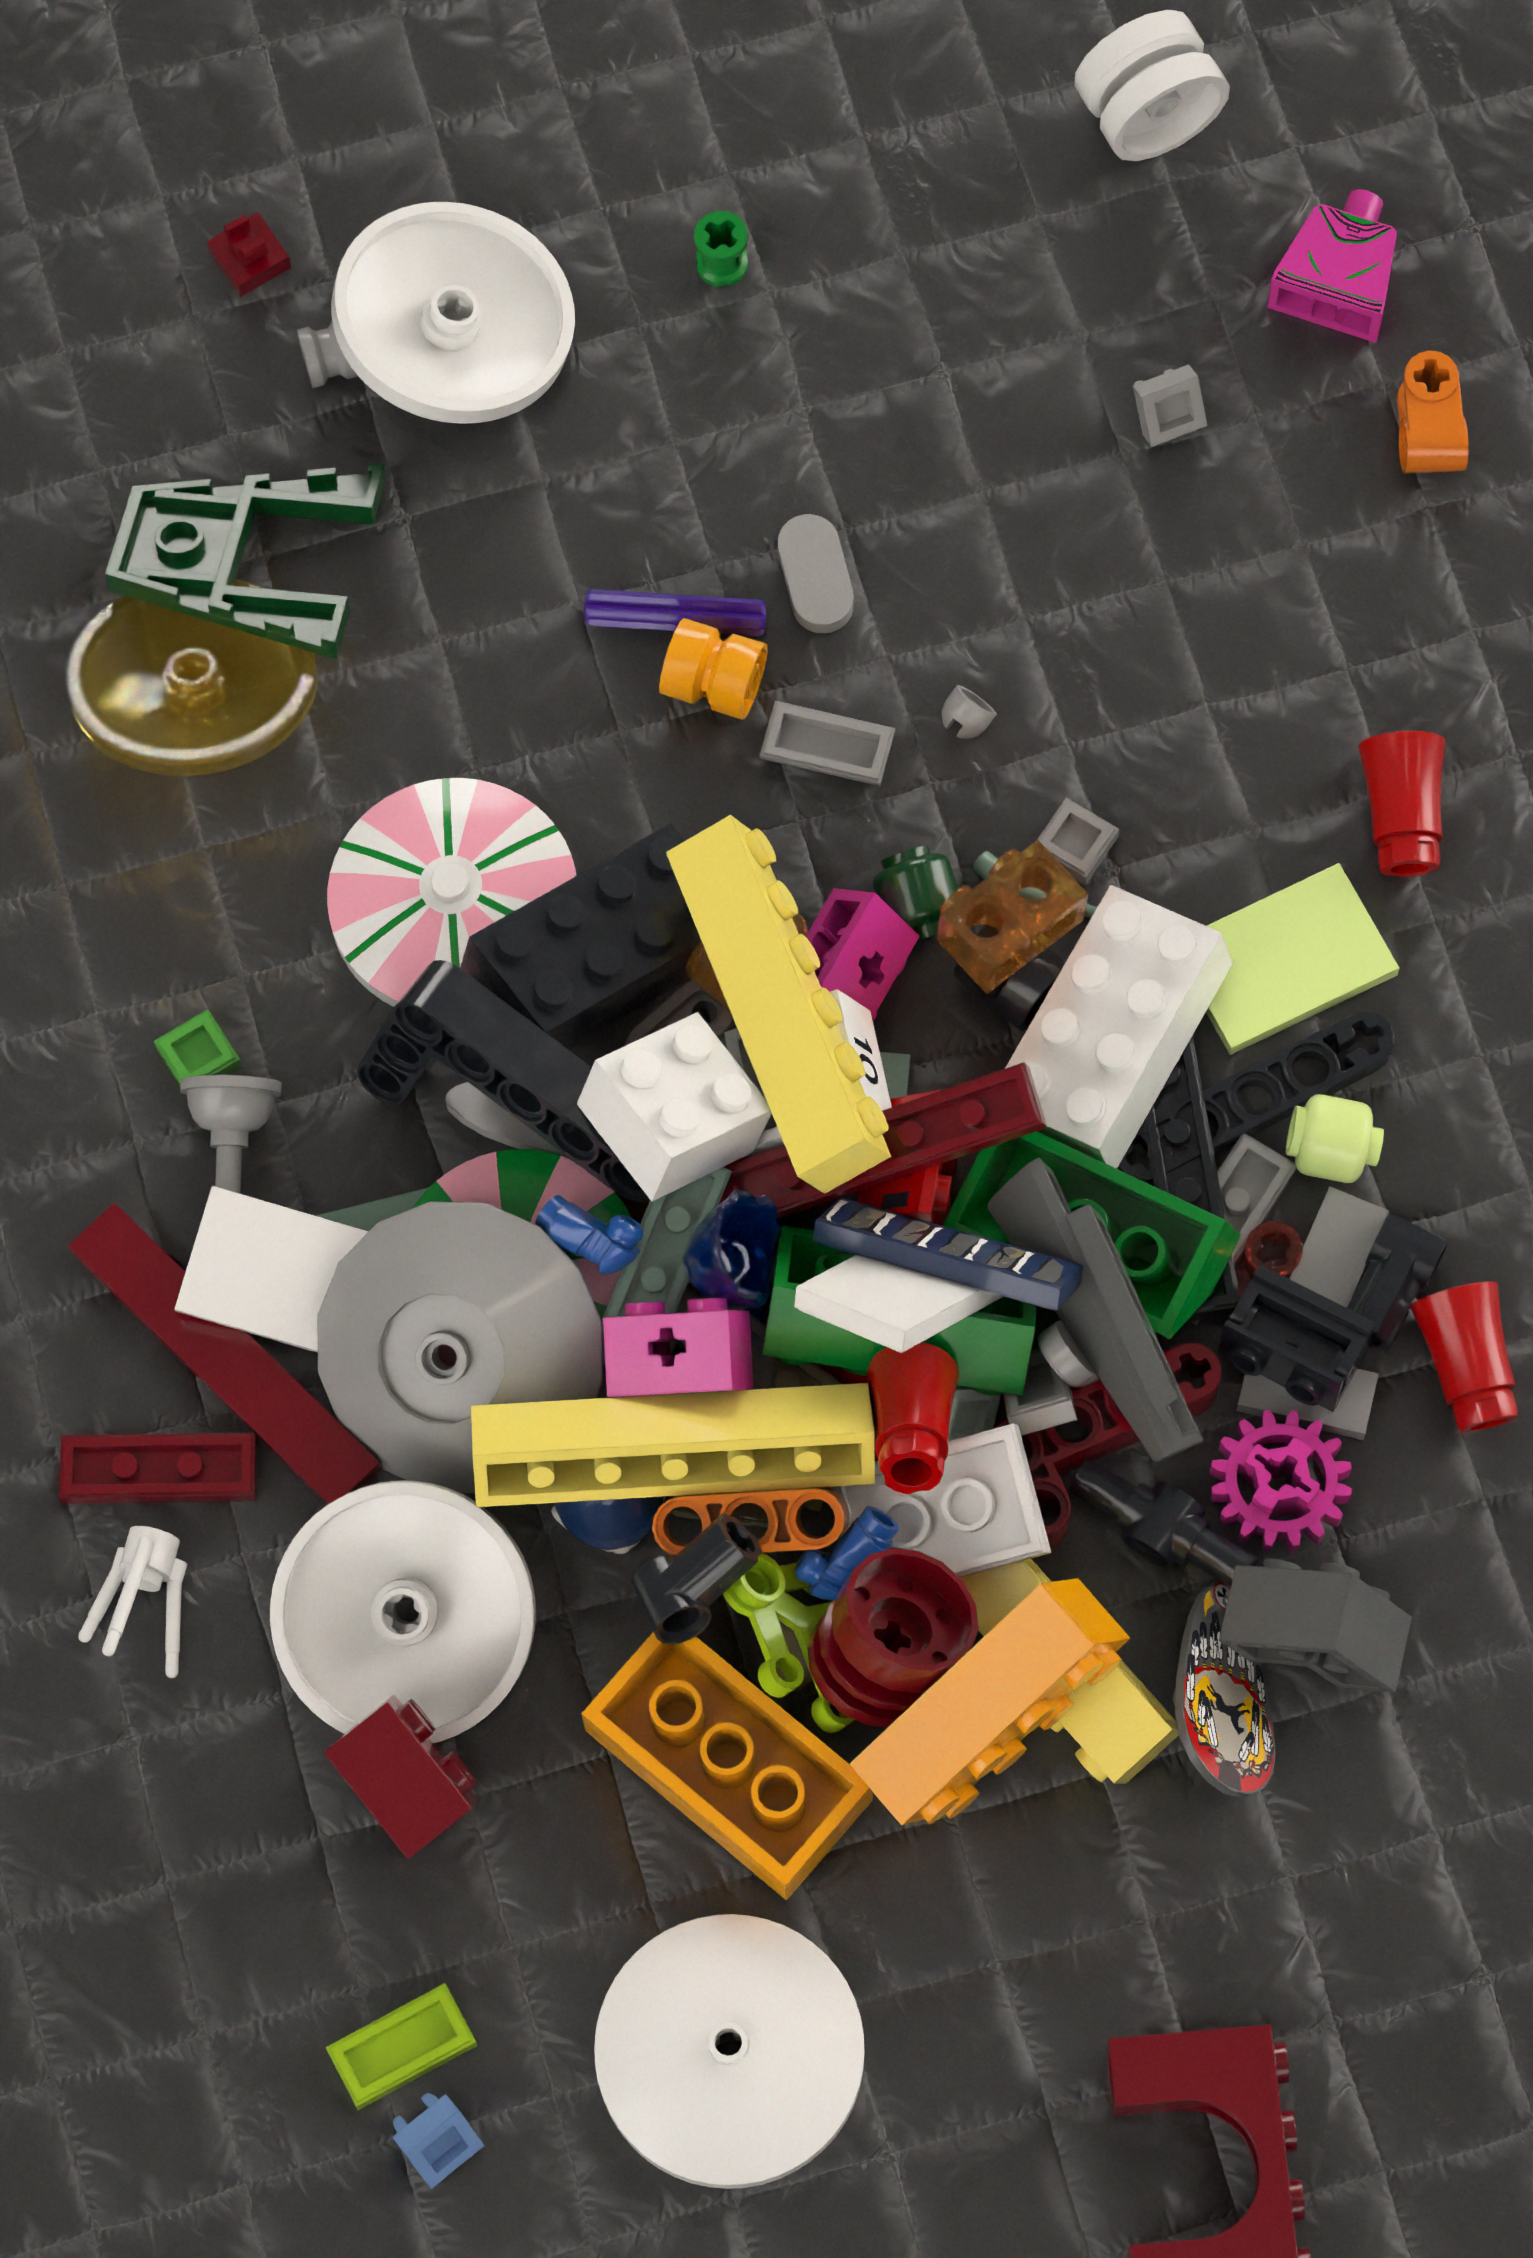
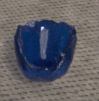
[683,1190,781,1309]

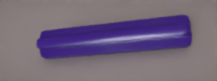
[584,589,767,636]

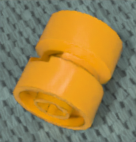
[659,618,768,720]

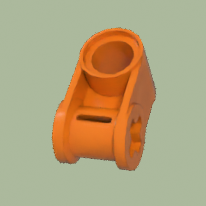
[1397,350,1468,474]

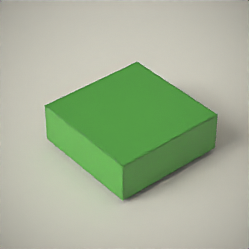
[154,1009,242,1097]

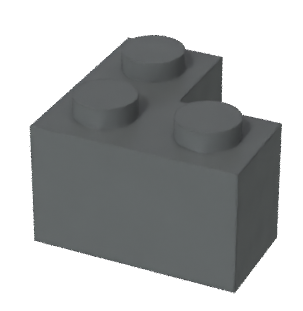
[1219,1559,1412,1692]

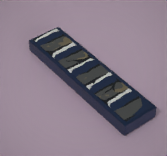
[813,1198,1083,1311]

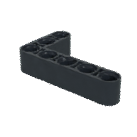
[357,960,649,1202]

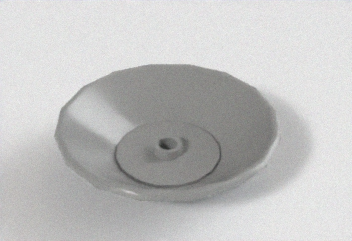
[317,1201,603,1493]

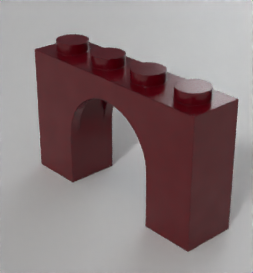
[1106,2024,1311,2258]

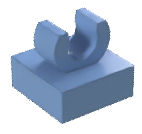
[392,2093,484,2189]

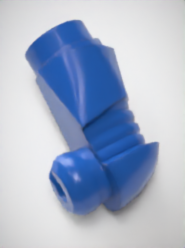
[535,1195,643,1274]
[794,1506,899,1601]

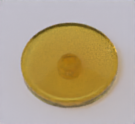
[67,579,318,776]

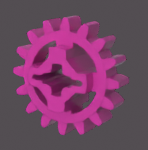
[1209,1410,1352,1554]

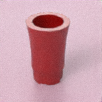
[1358,731,1446,877]
[1410,1281,1518,1433]
[867,1342,959,1494]

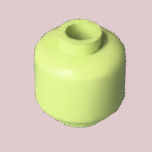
[1286,1094,1384,1183]

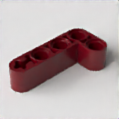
[993,1343,1222,1549]

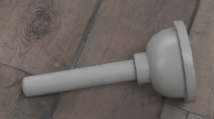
[180,1075,282,1194]

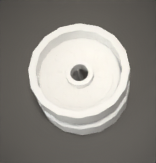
[1074,9,1230,161]

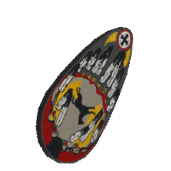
[1172,1580,1276,1798]

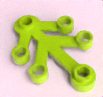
[723,1552,855,1733]

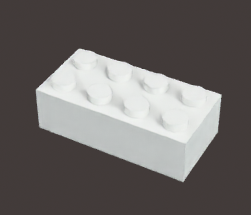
[1005,885,1233,1169]

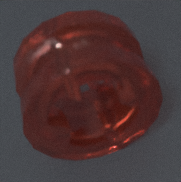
[1244,1221,1303,1279]

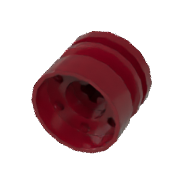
[807,1548,979,1727]

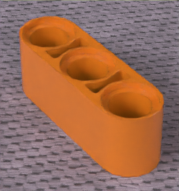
[652,1487,850,1555]

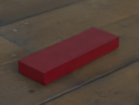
[59,1433,258,1504]

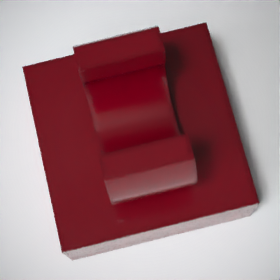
[207,212,291,297]

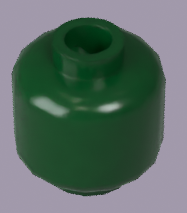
[873,845,963,943]

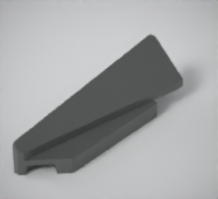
[988,1157,1204,1462]

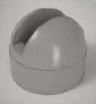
[941,685,997,739]

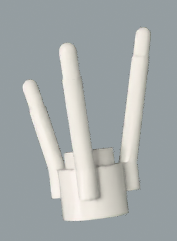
[78,1526,187,1678]

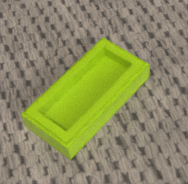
[326,1983,478,2110]

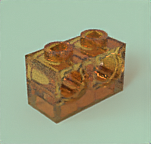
[937,840,1088,994]

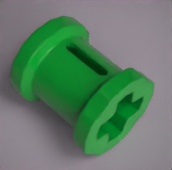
[694,210,748,287]

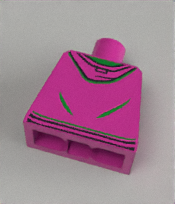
[1267,189,1397,343]

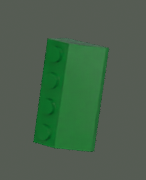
[942,1131,1241,1340]

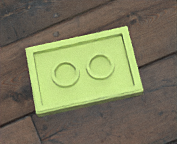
[1206,863,1399,1055]

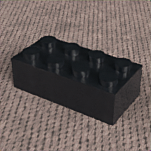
[460,823,712,1049]

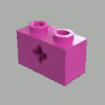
[806,888,920,1022]
[603,1298,753,1397]

